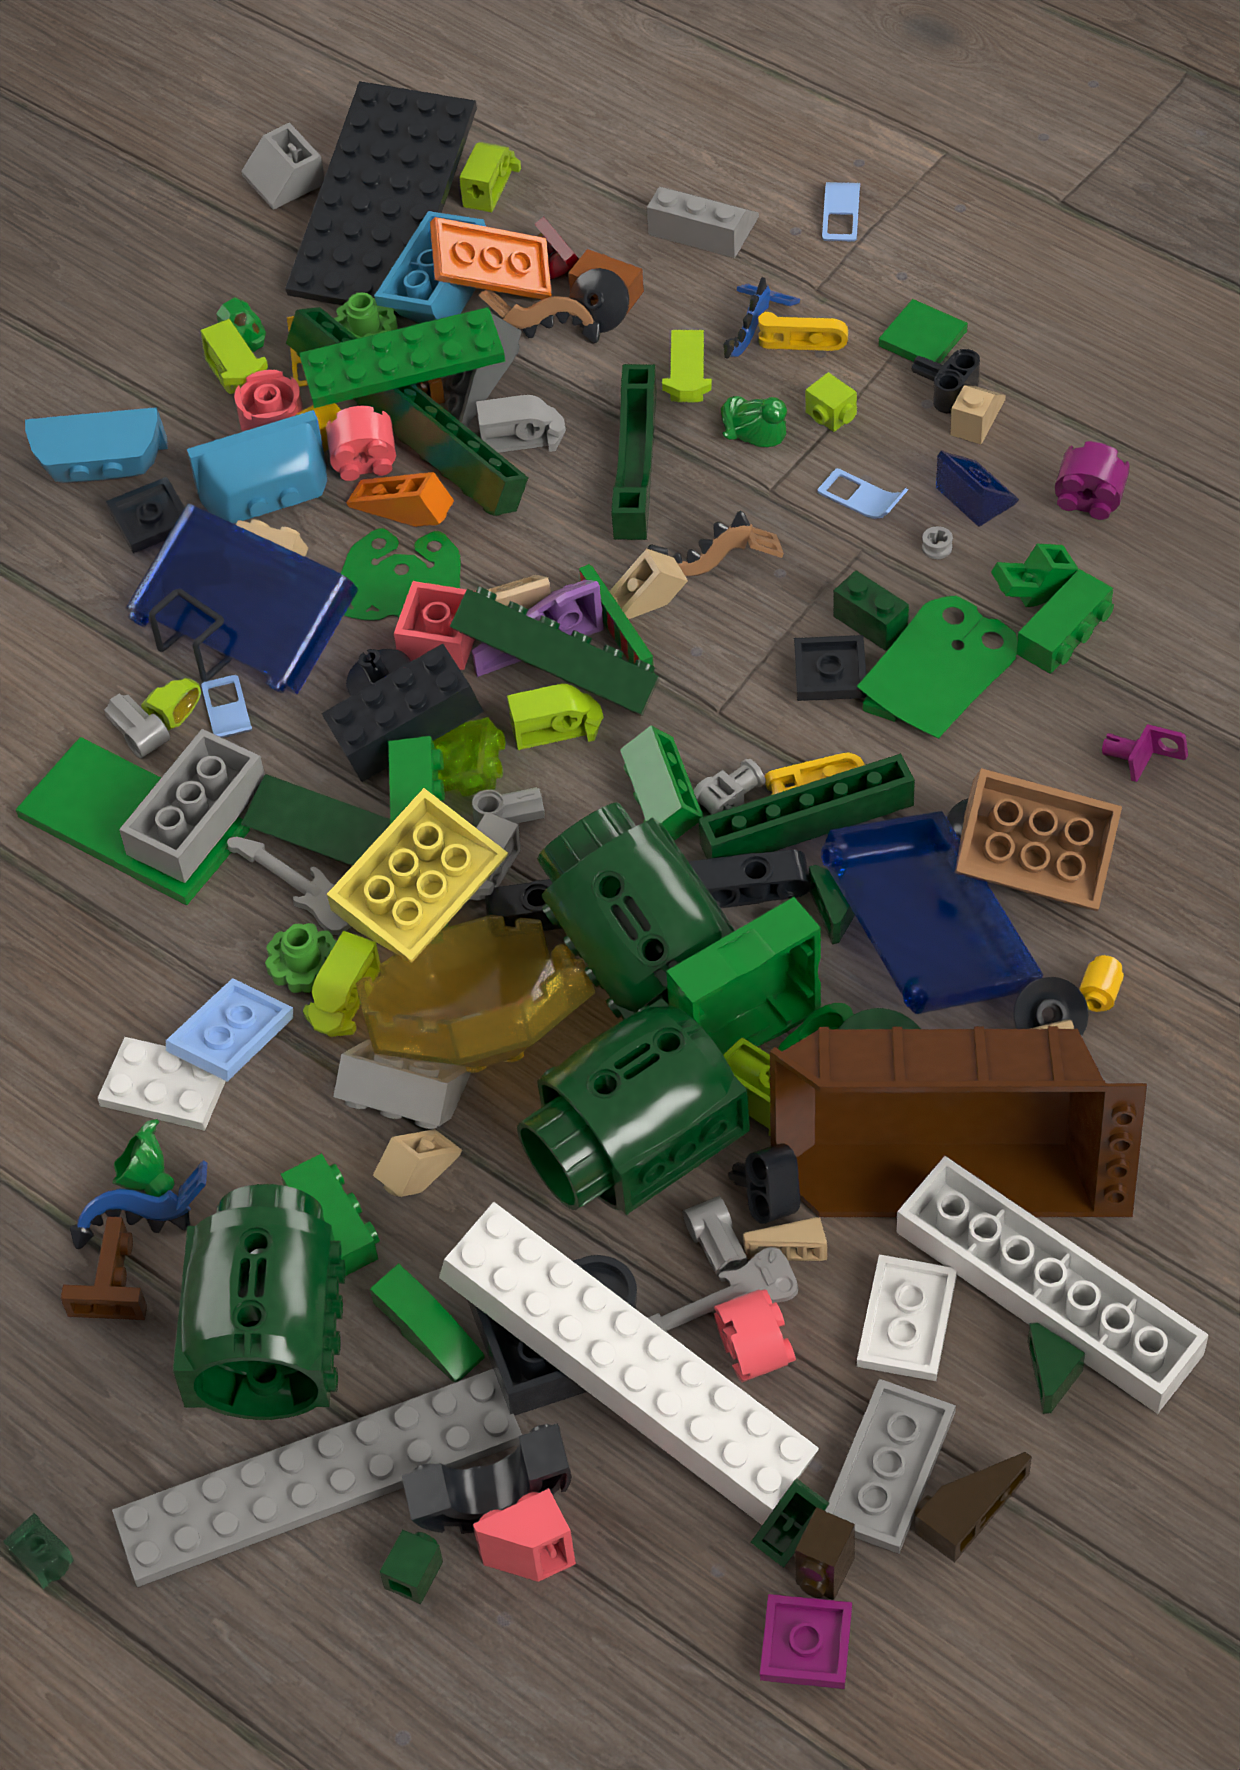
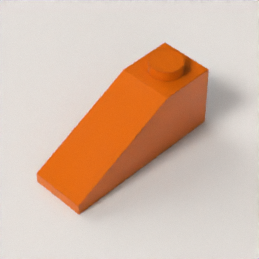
[346,472,454,527]

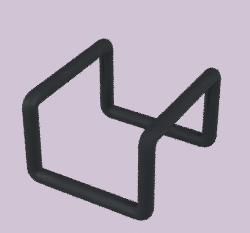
[149,589,233,682]

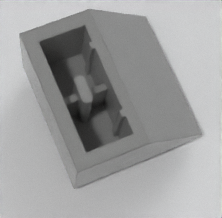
[241,122,325,210]

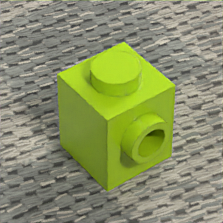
[805,372,857,432]

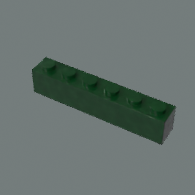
[450,586,660,716]
[699,753,915,859]

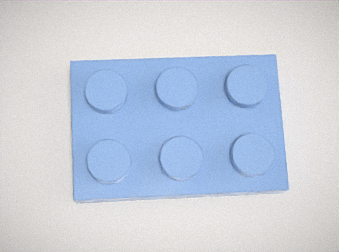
[166,978,293,1082]

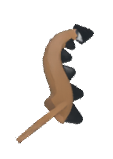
[478,290,600,343]
[648,511,784,576]

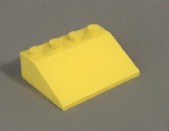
[327,788,508,963]

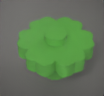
[334,293,398,338]
[265,923,337,993]

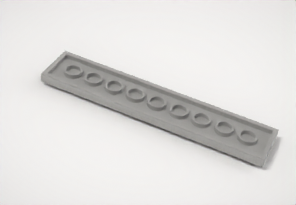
[112,1369,522,1587]

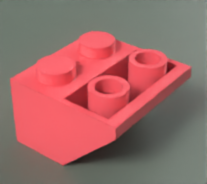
[473,1489,576,1582]

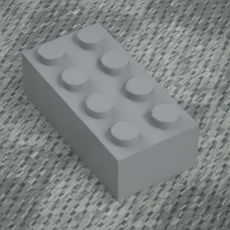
[119,729,265,883]

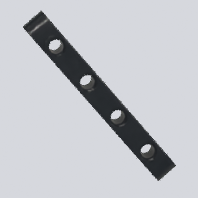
[485,850,811,935]

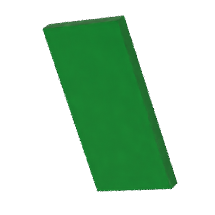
[16,737,250,906]

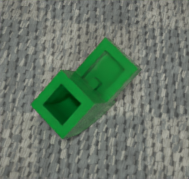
[991,543,1079,607]

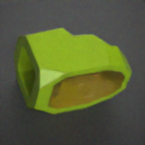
[141,678,201,731]

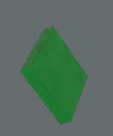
[878,299,968,364]

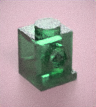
[3,1513,74,1589]

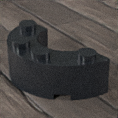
[402,1423,572,1534]

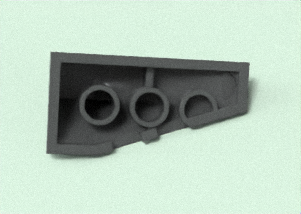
[444,313,521,427]

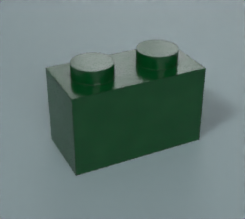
[833,570,909,651]

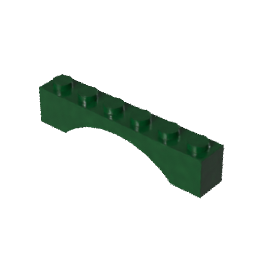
[611,364,657,540]

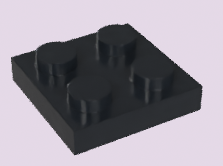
[106,477,194,554]
[794,635,867,701]

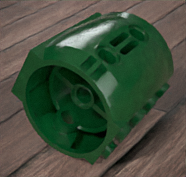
[537,802,736,1020]
[517,998,750,1215]
[173,1184,346,1420]

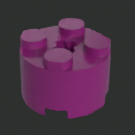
[1055,441,1130,520]

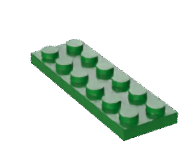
[299,307,506,408]

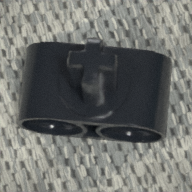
[911,349,980,414]
[728,1143,800,1224]

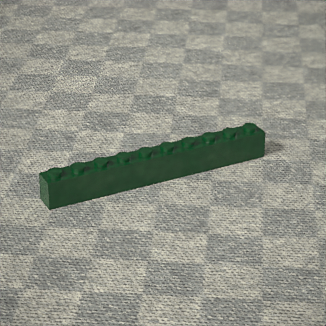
[286,307,529,516]

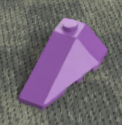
[472,580,604,677]

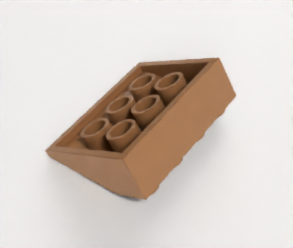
[955,768,1122,911]

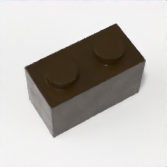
[795,1507,855,1600]

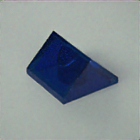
[936,451,1019,527]

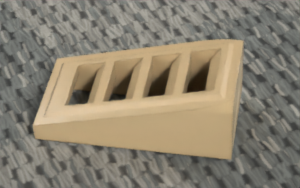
[743,1217,827,1261]

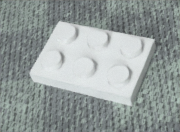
[97,1037,226,1131]
[857,1254,957,1381]

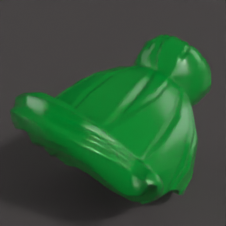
[721,396,787,448]
[112,1119,175,1197]

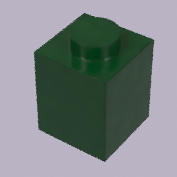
[380,1529,443,1604]

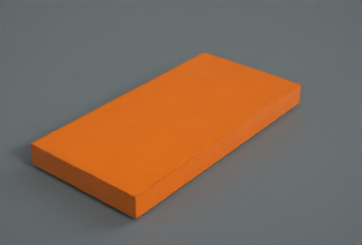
[430,217,552,300]

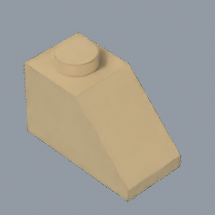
[951,385,1006,444]
[610,549,688,620]
[373,1129,462,1197]

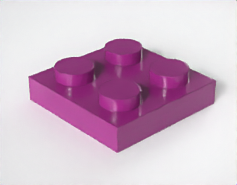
[760,1594,852,1689]

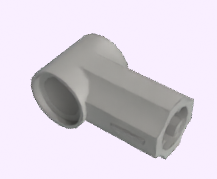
[104,693,170,759]
[472,787,545,828]
[683,1196,747,1276]

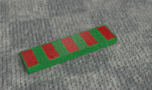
[579,564,654,666]

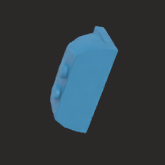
[374,211,486,324]
[25,407,168,483]
[187,410,327,525]

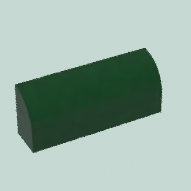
[241,774,390,866]

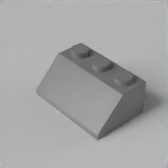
[647,187,759,258]
[333,1039,472,1129]

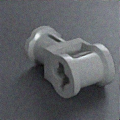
[693,759,766,815]

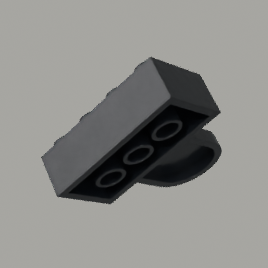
[321,644,484,782]
[467,1255,637,1416]

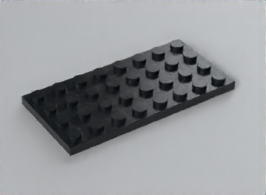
[285,81,477,316]

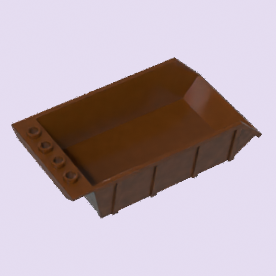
[770,1026,1147,1217]

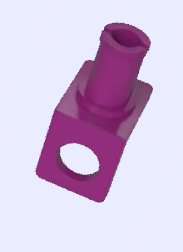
[1102,724,1188,782]

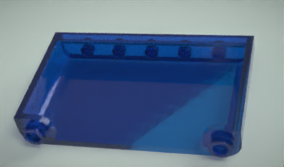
[125,504,358,695]
[821,811,1044,1014]

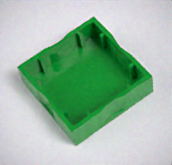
[666,897,821,1055]

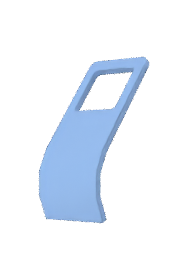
[822,182,861,241]
[818,468,908,519]
[201,675,252,738]

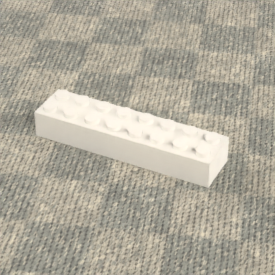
[897,1156,1208,1414]

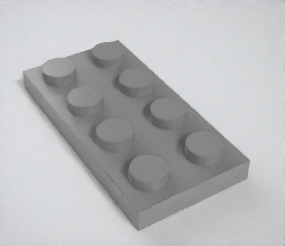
[825,1379,956,1554]

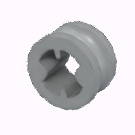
[922,526,953,559]

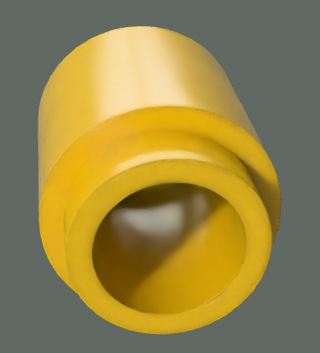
[1079,955,1124,1012]

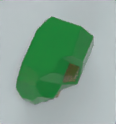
[216,297,266,352]

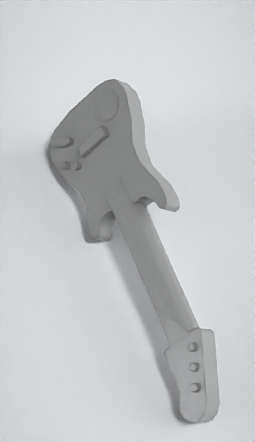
[227,837,352,935]
[648,1247,798,1333]

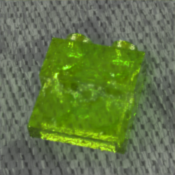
[433,717,506,797]

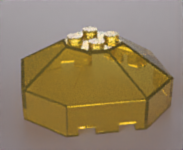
[356,915,596,1073]

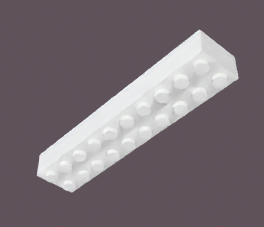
[439,1202,819,1525]

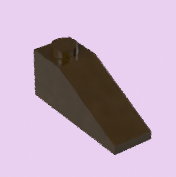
[914,1452,1032,1563]

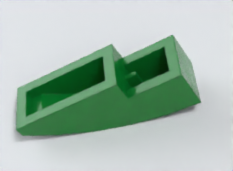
[370,1263,485,1383]

